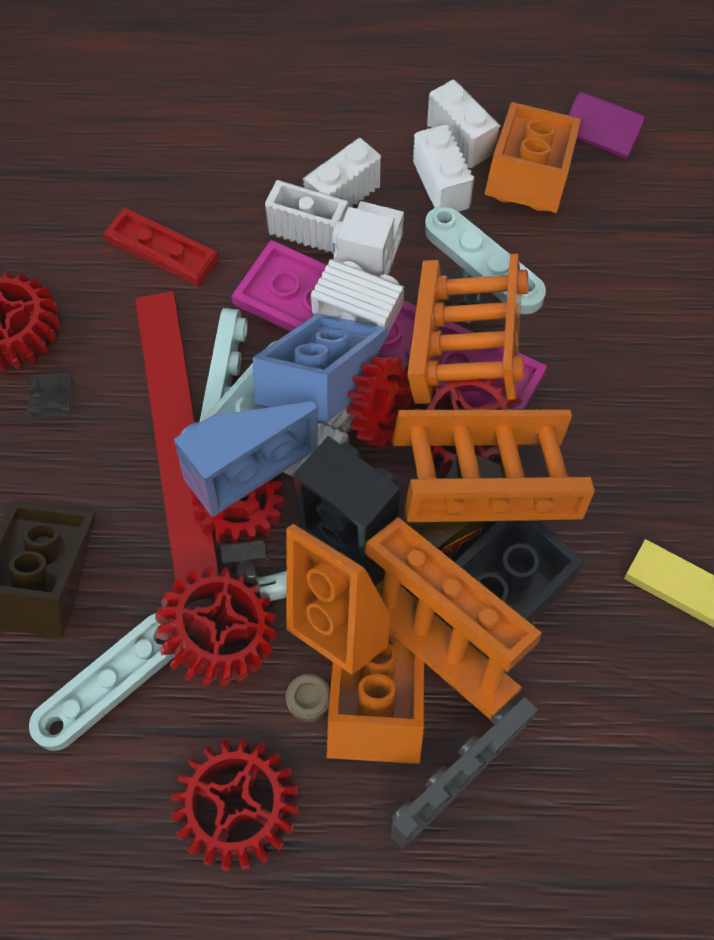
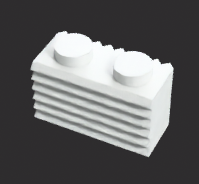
[427,80,500,168]
[413,124,474,212]
[302,138,381,208]
[265,180,349,255]
[311,259,404,333]

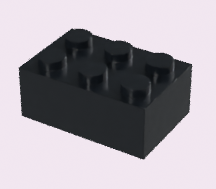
[293,436,400,573]
[434,520,584,659]

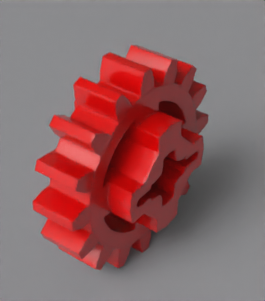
[346,356,418,447]
[192,478,284,547]

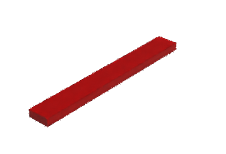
[135,291,220,581]

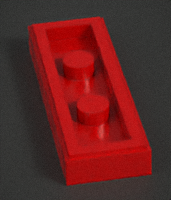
[103,207,219,287]

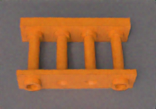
[407,254,529,404]
[393,409,595,523]
[365,517,542,720]

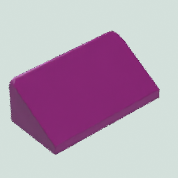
[568,92,645,159]

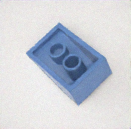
[253,313,388,422]
[174,401,318,517]

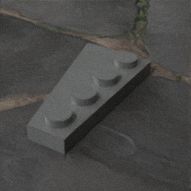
[390,697,538,850]

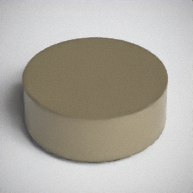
[286,674,330,722]

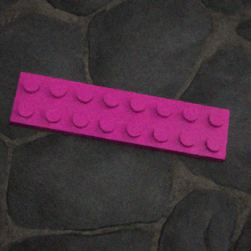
[231,240,547,410]

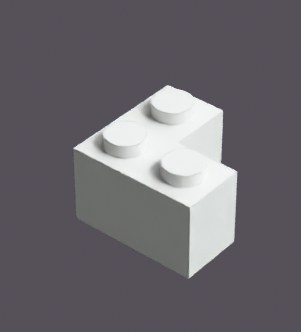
[332,201,404,277]

